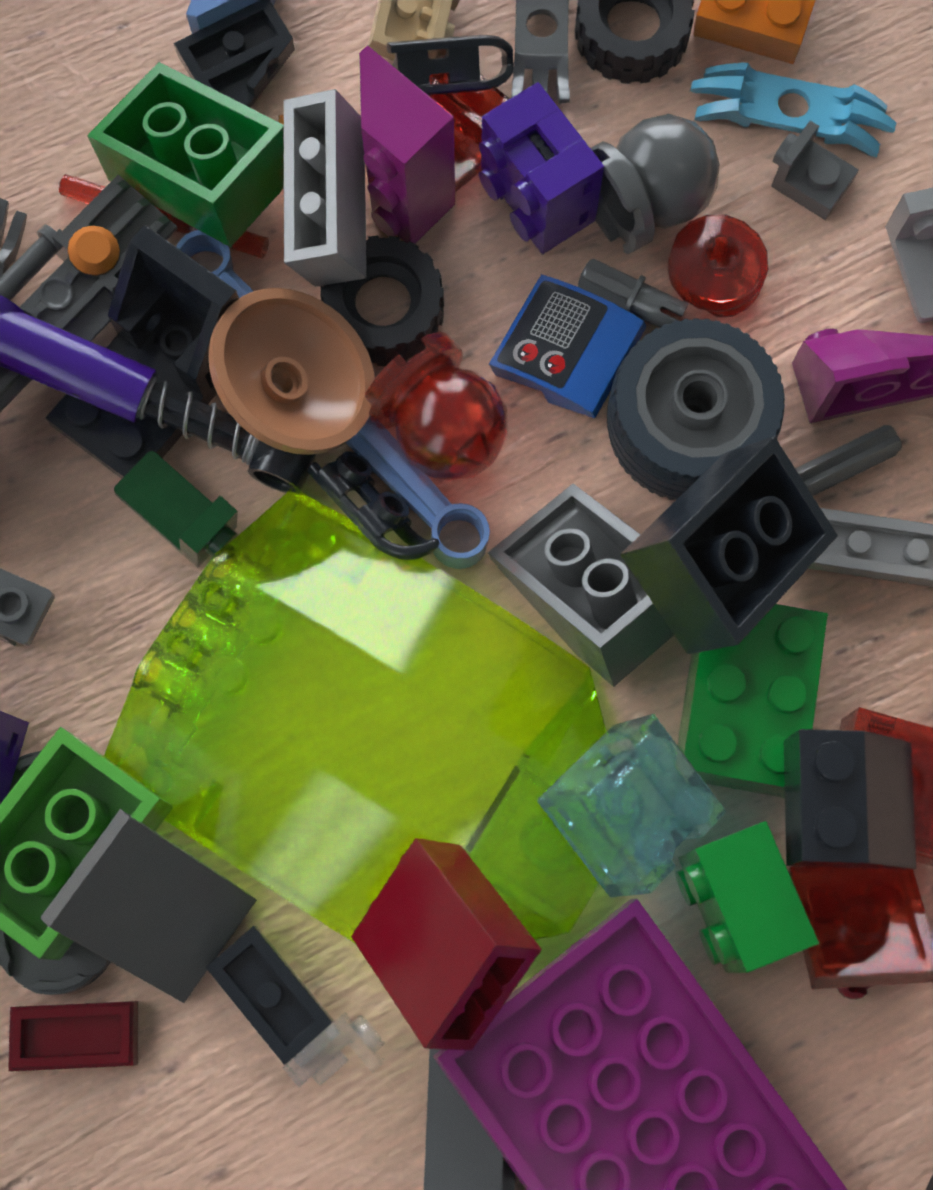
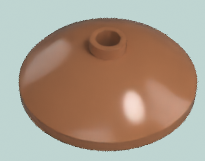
[208,288,375,455]

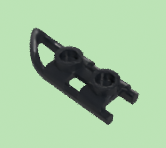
[387,35,514,96]
[307,451,440,560]

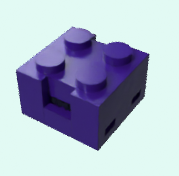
[479,82,604,255]

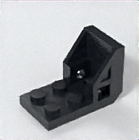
[45,225,239,479]

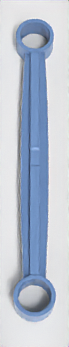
[176,230,490,569]

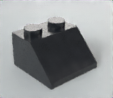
[784,729,917,870]

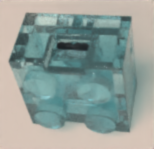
[537,714,726,897]

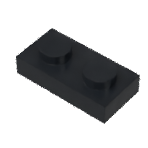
[206,926,335,1065]

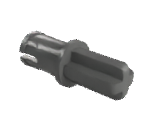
[578,259,689,328]

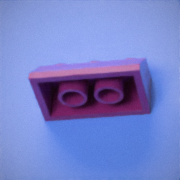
[359,45,455,244]

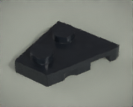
[174,0,295,108]

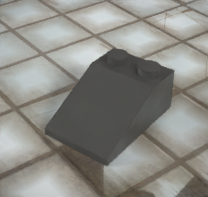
[488,483,674,687]

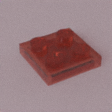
[789,866,933,989]

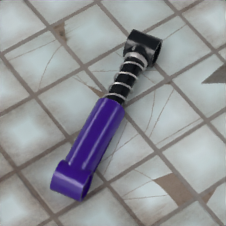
[0,295,317,495]

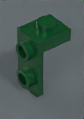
[114,451,238,568]

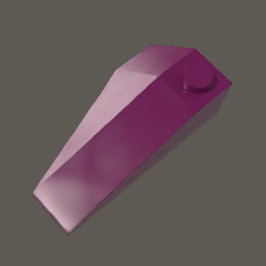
[792,329,933,424]

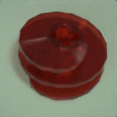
[667,215,769,318]

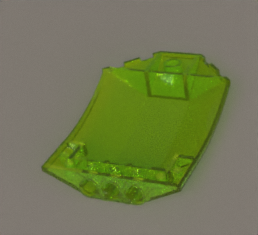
[104,488,632,943]

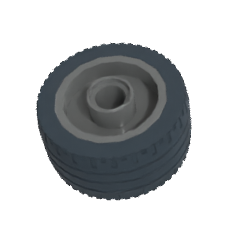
[607,318,785,500]

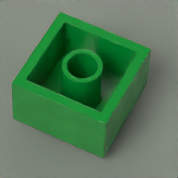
[675,821,819,973]

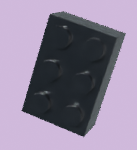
[620,436,838,654]

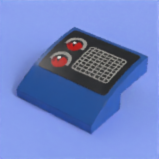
[489,274,646,419]

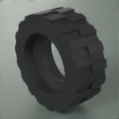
[574,0,695,84]
[320,235,444,366]

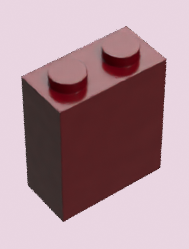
[351,838,542,1050]

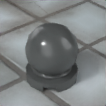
[591,114,720,254]

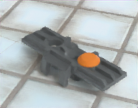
[0,175,177,413]

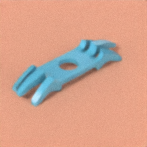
[690,63,896,158]

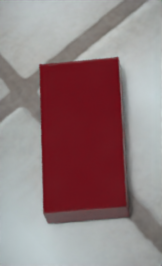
[8,1001,138,1072]

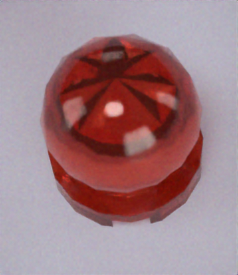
[364,331,508,482]

